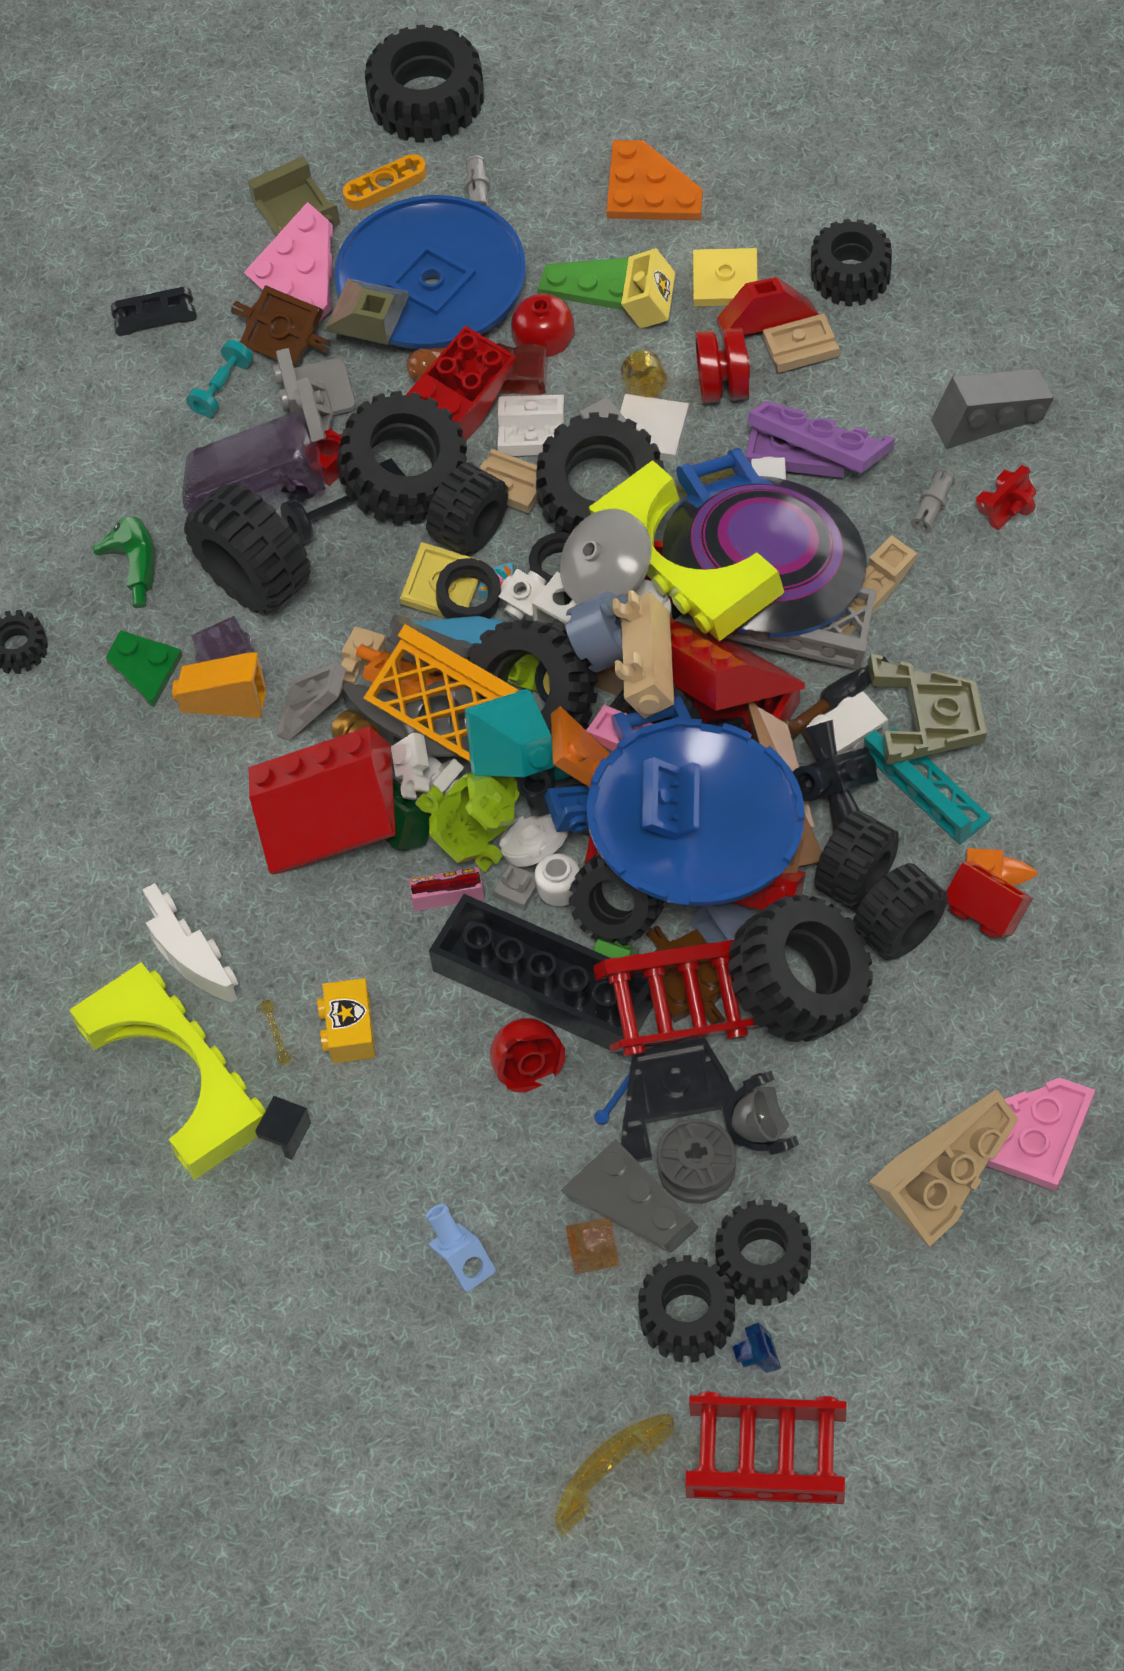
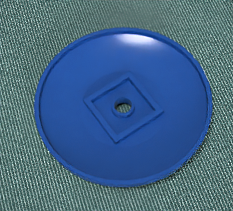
[334,195,526,349]

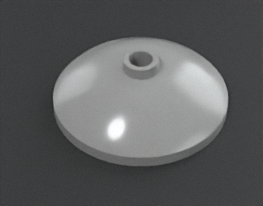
[560,509,651,604]

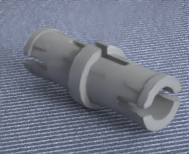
[465,155,490,208]
[911,468,955,533]

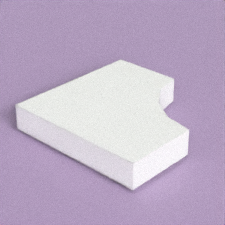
[620,394,689,462]

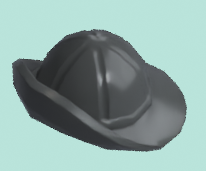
[403,681,482,757]

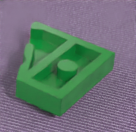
[106,630,183,707]

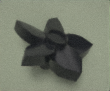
[278,474,316,502]

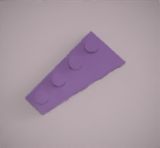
[747,401,896,473]

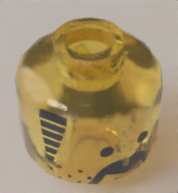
[621,350,667,397]

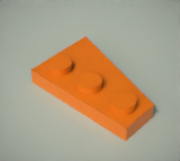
[551,706,610,787]

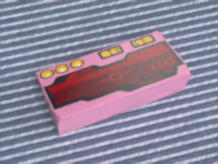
[409,867,485,911]

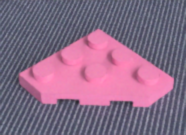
[244,202,333,324]
[986,1078,1095,1191]

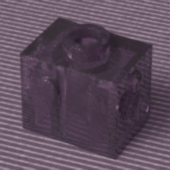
[191,616,254,663]

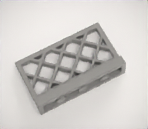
[725,587,876,669]

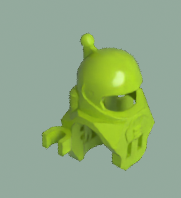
[415,772,520,873]

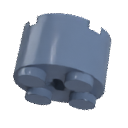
[566,591,628,672]

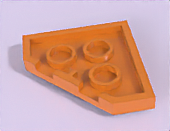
[606,140,703,220]

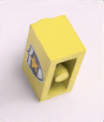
[621,248,675,329]

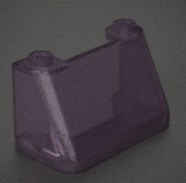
[181,412,326,514]

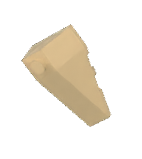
[869,1090,1018,1247]

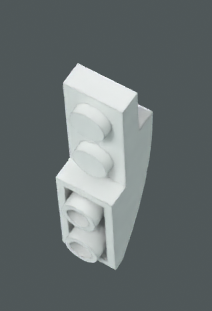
[143,883,238,1002]

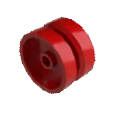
[695,327,750,404]

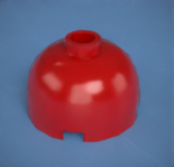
[511,293,575,358]
[490,1018,565,1093]

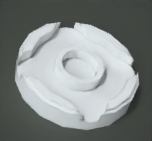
[499,814,568,867]

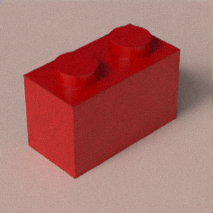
[946,861,1033,938]

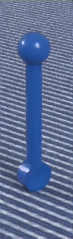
[594,1065,631,1125]

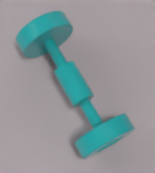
[186,340,253,418]

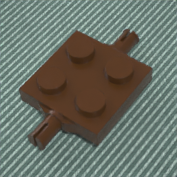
[231,285,331,368]
[647,926,734,1025]

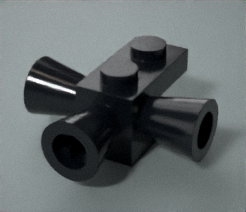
[793,720,879,832]

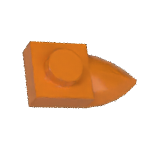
[966,848,1038,886]

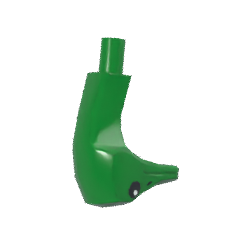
[93,517,155,608]

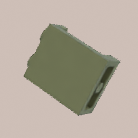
[248,156,340,236]

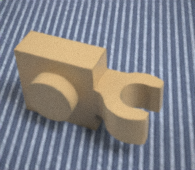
[341,626,386,685]

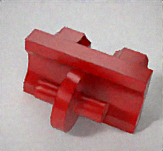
[976,465,1036,530]

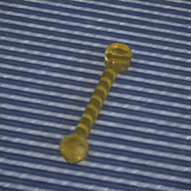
[260,1000,291,1065]

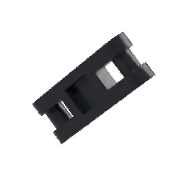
[111,287,197,336]

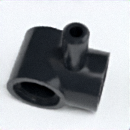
[517,766,585,816]

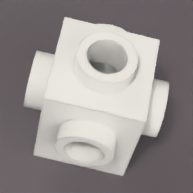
[498,569,547,621]

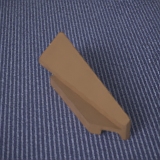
[744,702,822,868]

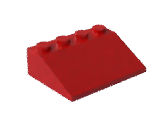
[670,618,805,711]
[248,726,396,875]

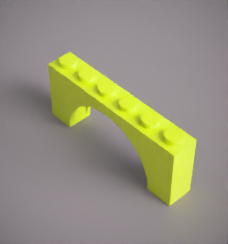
[589,460,784,641]
[69,962,266,1180]

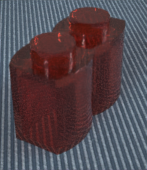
[497,343,548,395]

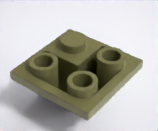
[326,278,409,345]

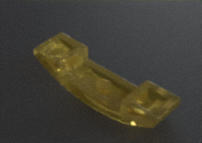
[554,1414,675,1537]

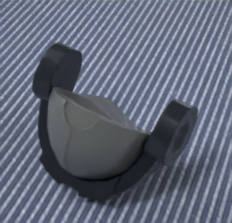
[724,1071,799,1155]

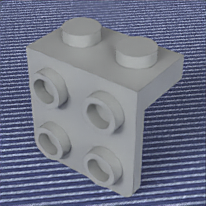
[272,348,356,425]

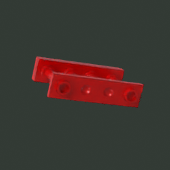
[593,939,757,1057]
[685,1392,847,1504]

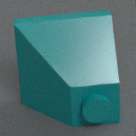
[465,689,554,777]

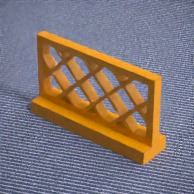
[363,624,519,763]

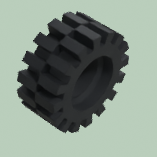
[0,610,48,674]

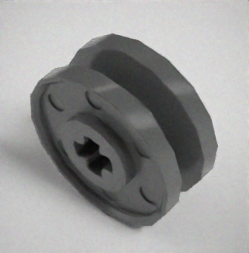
[657,1119,736,1204]

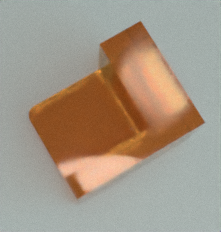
[566,1218,619,1275]

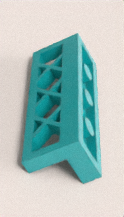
[864,727,991,845]

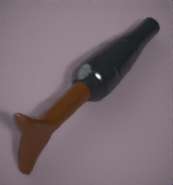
[782,656,889,741]

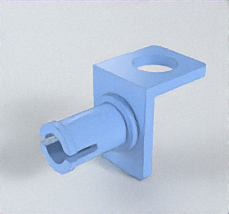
[425,1204,496,1292]

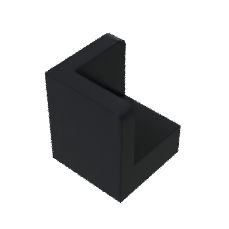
[255,1096,311,1160]

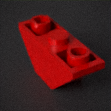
[717,277,819,336]

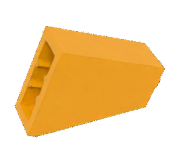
[172,652,267,718]

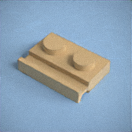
[763,313,840,373]
[479,449,537,514]

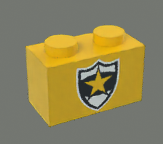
[317,978,376,1064]

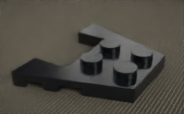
[620,1038,737,1163]

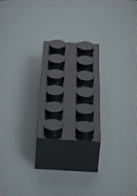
[429,894,653,1056]

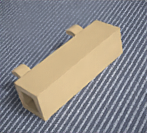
[613,590,674,719]

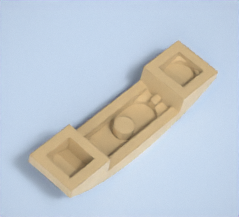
[820,535,918,636]

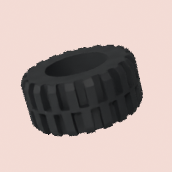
[364,25,484,142]
[337,391,467,524]
[536,412,664,533]
[184,484,311,614]
[467,620,598,737]
[728,894,873,1042]

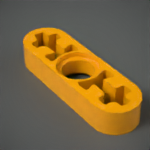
[343,154,427,210]

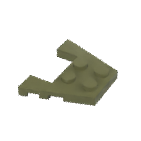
[868,654,987,764]

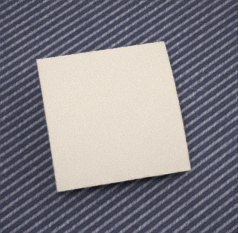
[498,394,564,456]

